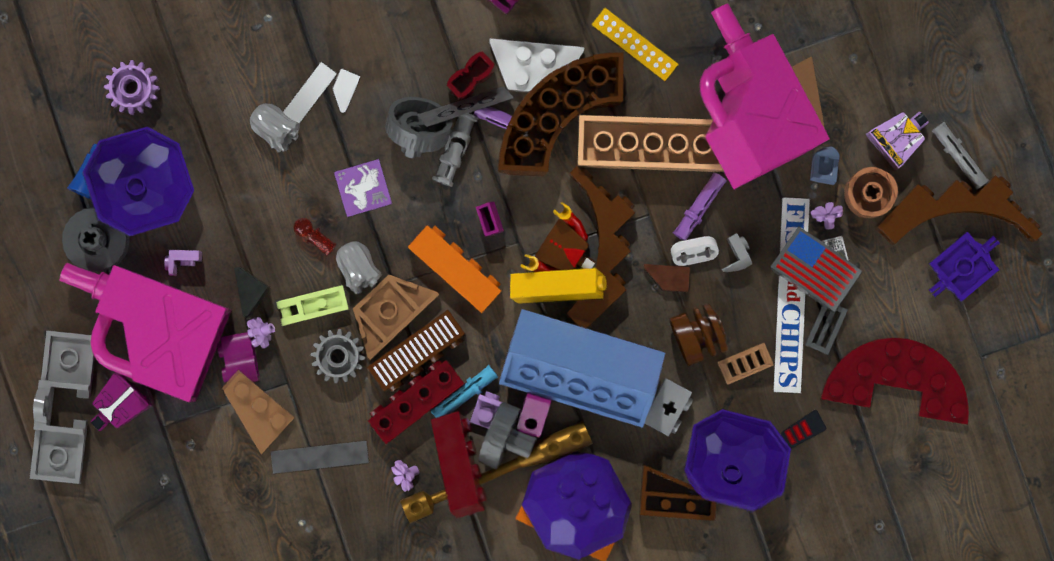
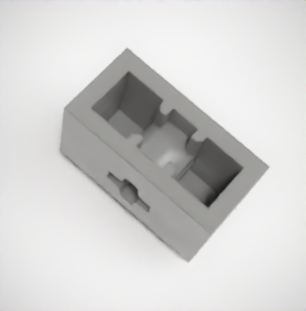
[645,378,693,436]

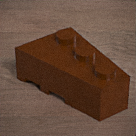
[639,464,716,521]

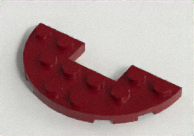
[820,338,969,425]

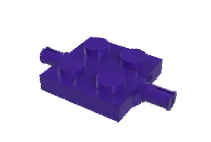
[929,232,1000,302]

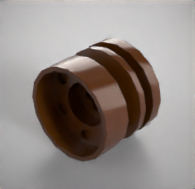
[669,303,728,366]

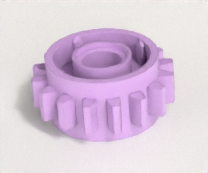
[104,60,160,115]

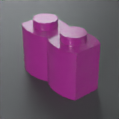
[217,332,260,382]

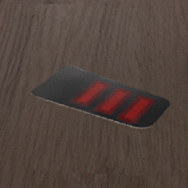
[781,410,827,448]

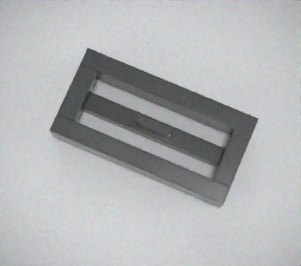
[804,305,848,355]

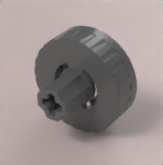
[385,97,452,159]
[62,207,129,272]
[478,402,536,469]

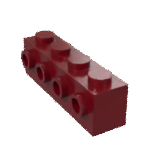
[368,359,465,444]
[431,411,487,518]

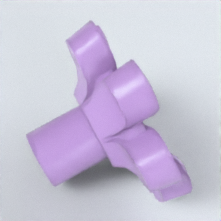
[811,202,843,230]
[247,317,275,349]
[391,460,419,492]

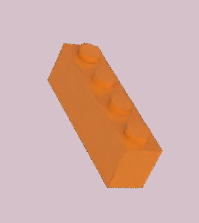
[408,225,502,314]

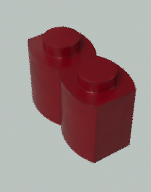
[447,51,495,101]

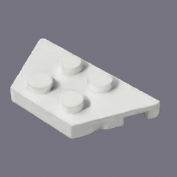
[489,39,584,93]

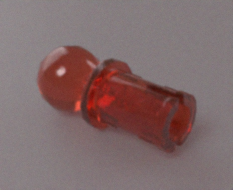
[293,218,337,256]

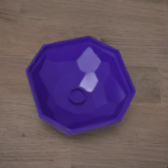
[82,127,194,236]
[685,409,791,511]
[522,451,632,560]

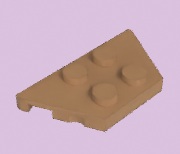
[353,275,439,360]

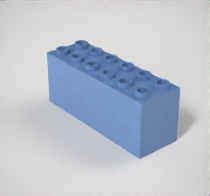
[499,309,665,428]

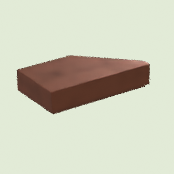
[644,264,690,292]

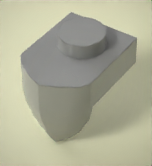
[722,233,752,272]

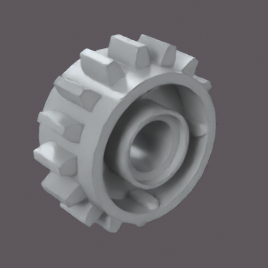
[311,329,366,383]

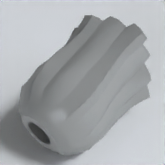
[250,103,300,152]
[336,241,382,294]

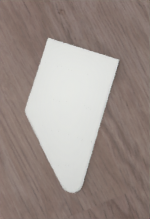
[333,69,360,113]

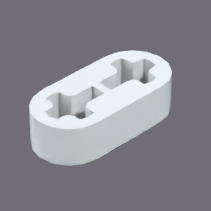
[671,236,719,266]

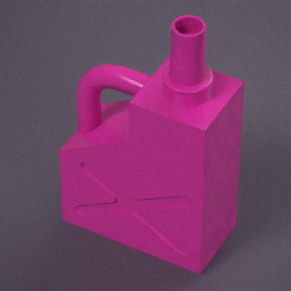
[700,3,830,189]
[60,263,232,402]

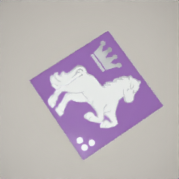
[334,159,392,217]

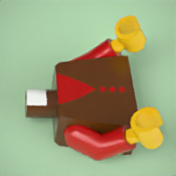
[521,202,596,272]

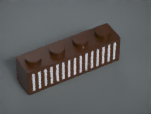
[367,310,466,392]

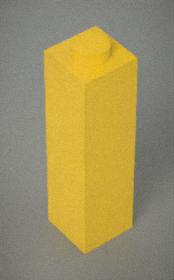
[510,268,607,304]

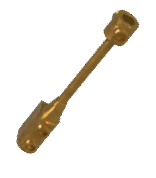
[400,421,593,523]

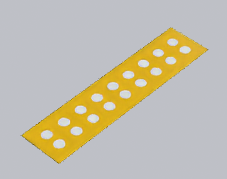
[592,8,678,81]

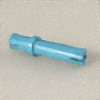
[430,365,498,418]

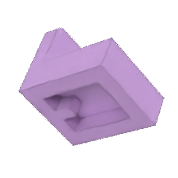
[164,250,202,276]
[470,391,502,429]

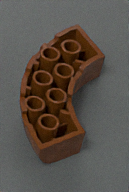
[498,52,624,176]

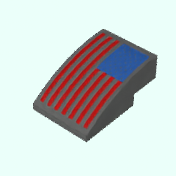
[771,226,862,313]

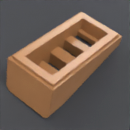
[717,343,774,385]

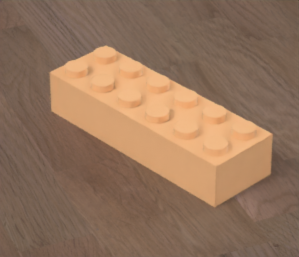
[577,115,724,172]

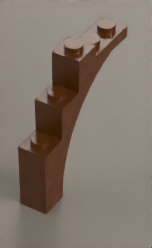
[566,166,635,328]
[874,175,1043,245]

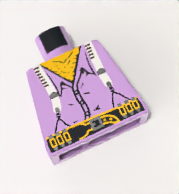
[865,111,929,170]

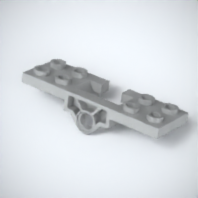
[30,331,95,484]

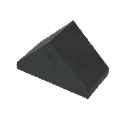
[234,267,270,317]

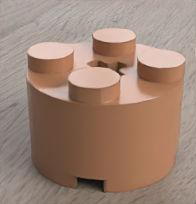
[844,167,898,219]

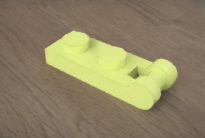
[276,285,349,326]

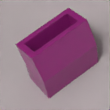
[476,202,504,237]

